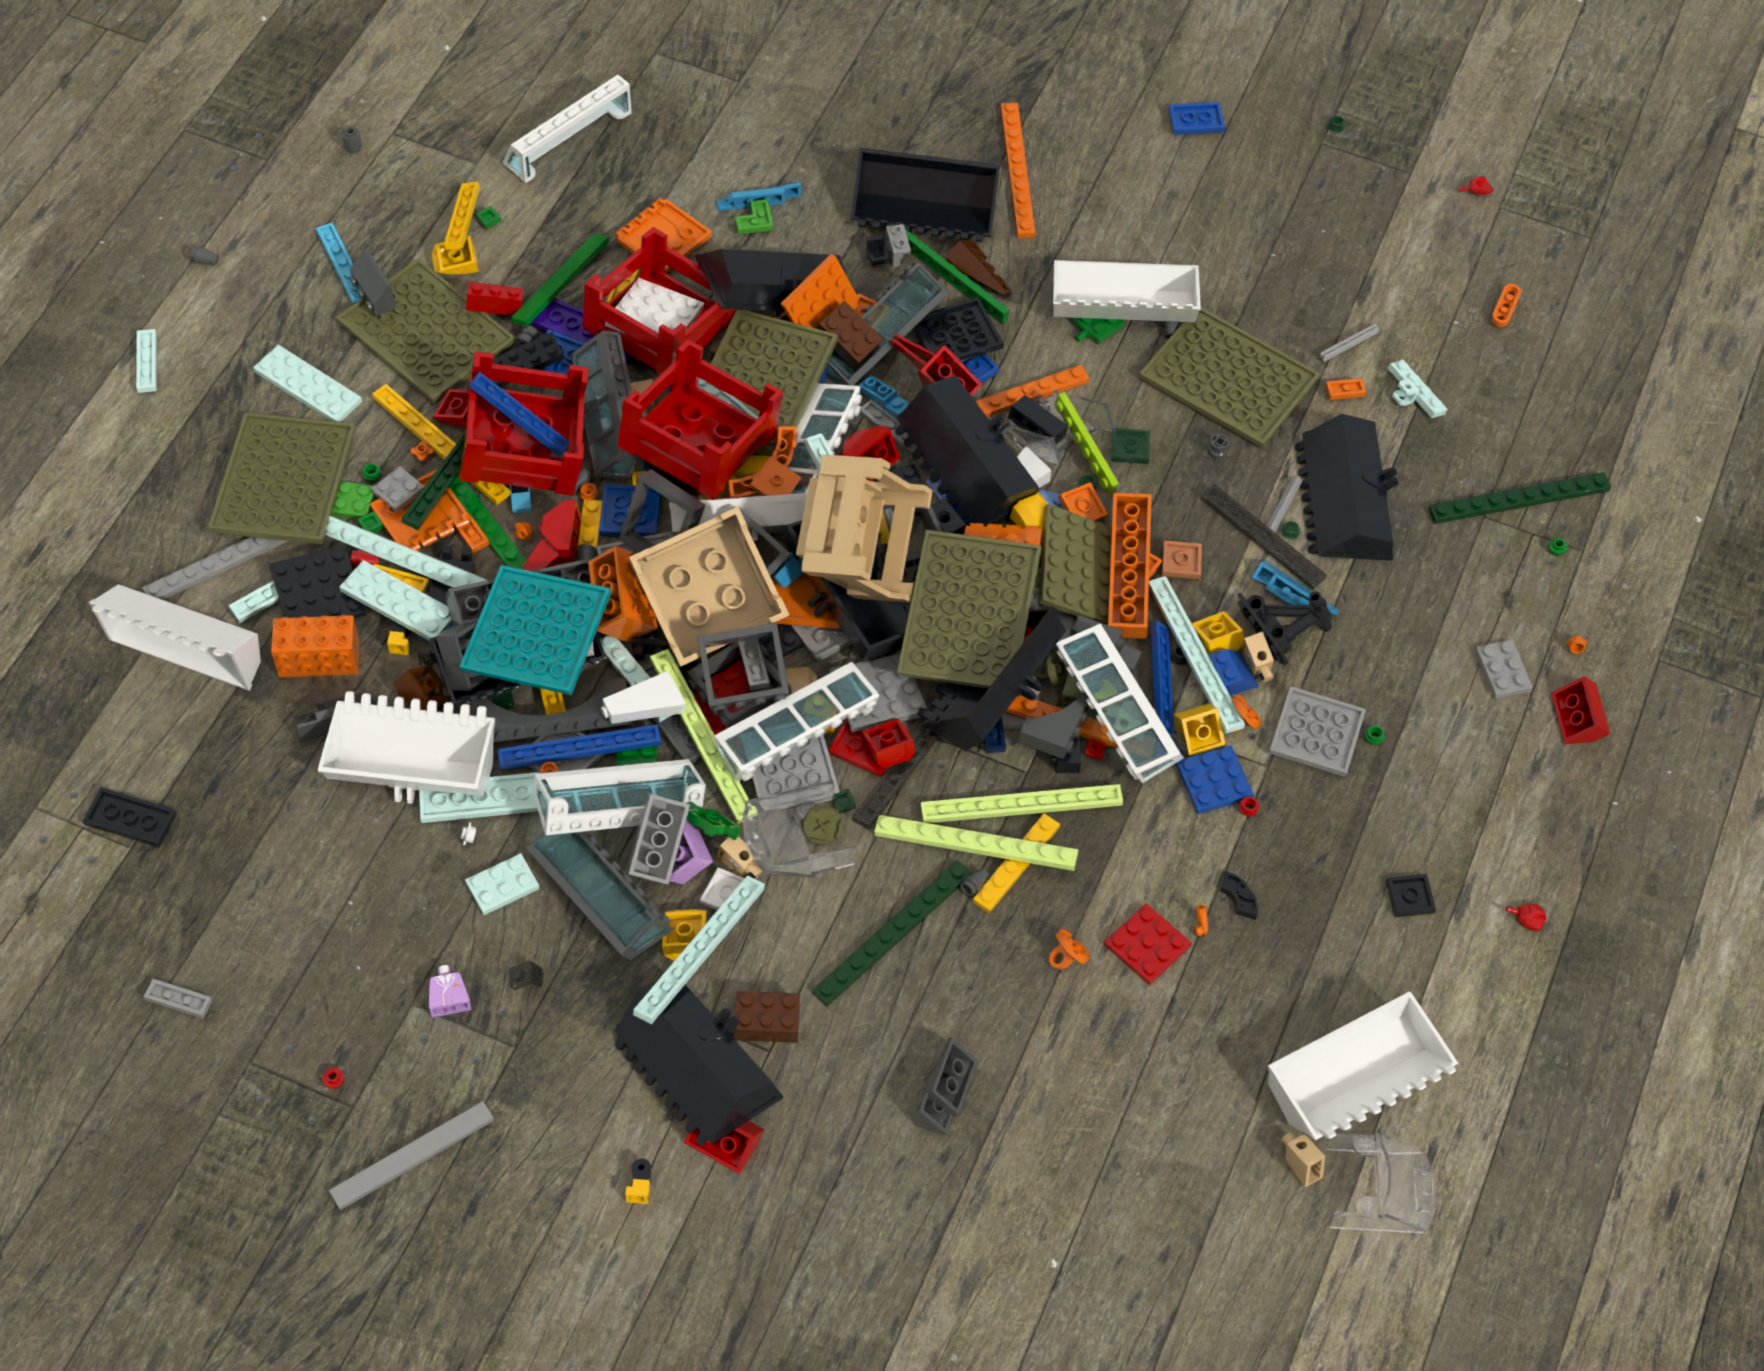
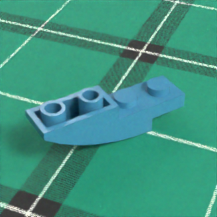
[858,375,910,418]

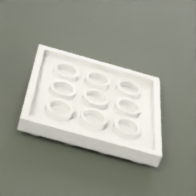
[605,278,704,335]

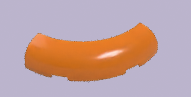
[724,426,797,498]

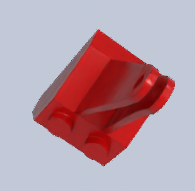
[890,334,983,396]
[797,426,900,487]
[521,500,581,571]

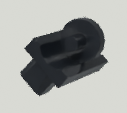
[632,631,668,660]

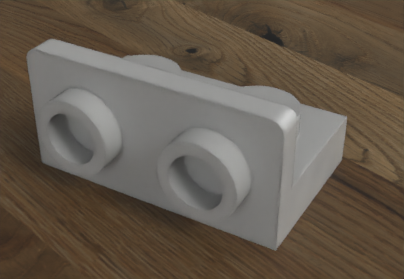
[886,224,911,267]

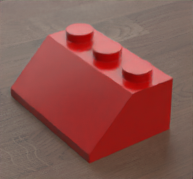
[466,282,523,316]
[1551,676,1610,744]
[683,1121,764,1174]

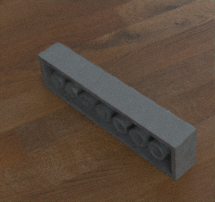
[445,557,595,627]

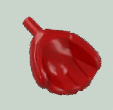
[1459,176,1494,195]
[1505,903,1546,931]

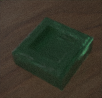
[492,688,515,710]
[830,789,856,813]

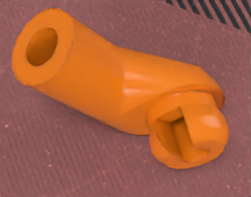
[1193,905,1208,937]

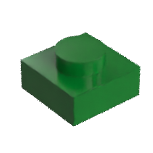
[476,206,501,229]
[357,511,384,533]

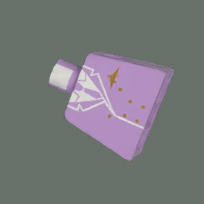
[429,965,472,1018]

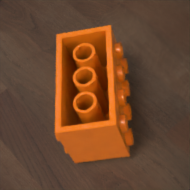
[588,546,657,643]
[271,615,360,677]

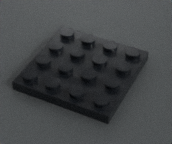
[914,297,1004,362]
[269,545,366,618]

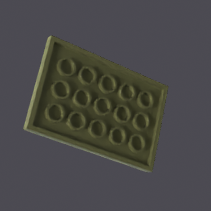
[1039,504,1112,625]

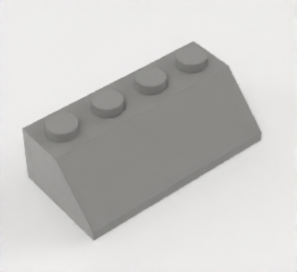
[626,793,690,884]

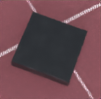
[1386,874,1436,917]

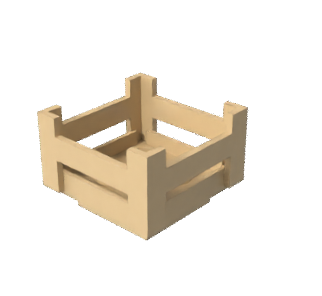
[796,455,933,603]
[628,506,789,667]

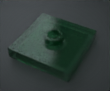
[1111,428,1150,464]

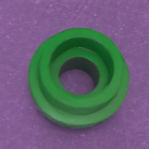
[362,463,381,482]
[1548,538,1568,556]
[1365,726,1385,745]

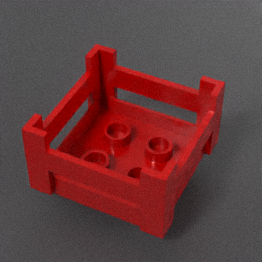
[583,227,736,375]
[618,339,784,500]
[459,351,588,496]

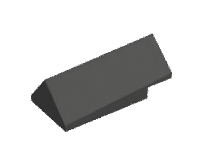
[293,691,376,743]
[914,1037,978,1135]

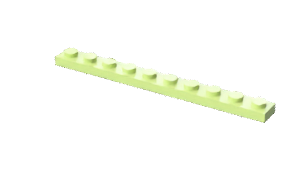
[650,649,756,824]
[921,784,1123,823]
[874,815,1078,871]

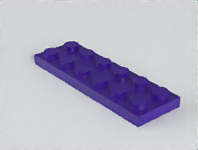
[532,299,634,365]

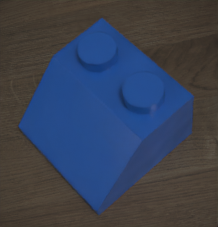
[1209,649,1258,695]

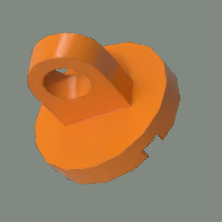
[1231,694,1262,733]
[1049,929,1090,970]

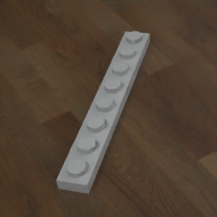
[142,537,288,600]

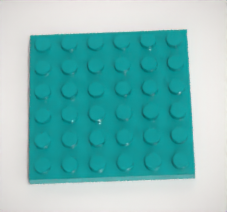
[459,565,612,695]

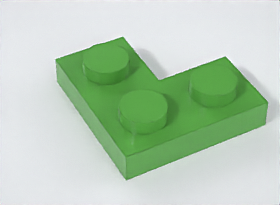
[736,199,773,235]

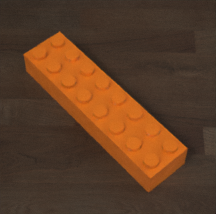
[1108,493,1152,639]

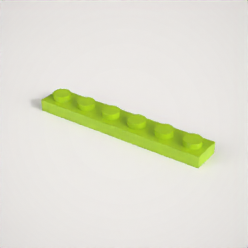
[1054,392,1119,494]

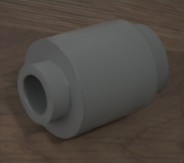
[342,127,362,153]

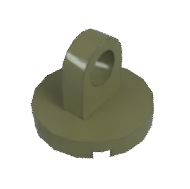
[1034,646,1068,686]
[803,805,843,844]

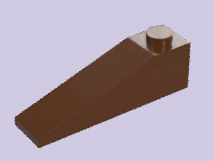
[946,240,1012,295]
[393,666,456,714]

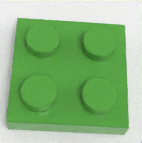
[331,481,375,519]

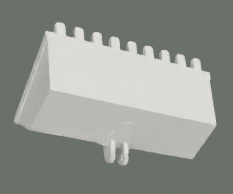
[1053,260,1201,322]
[669,481,808,541]
[89,584,261,691]
[318,691,495,804]
[1268,991,1458,1140]

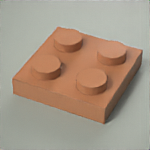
[1162,540,1202,579]

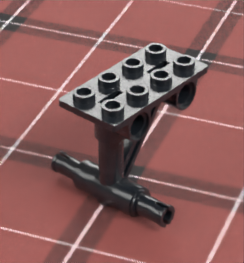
[1237,591,1332,665]

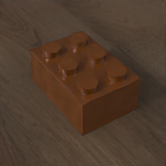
[817,300,883,370]
[734,991,800,1043]

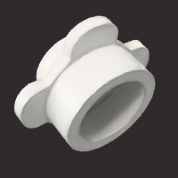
[460,822,476,846]

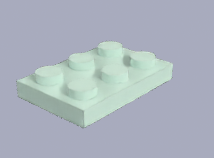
[465,853,540,915]

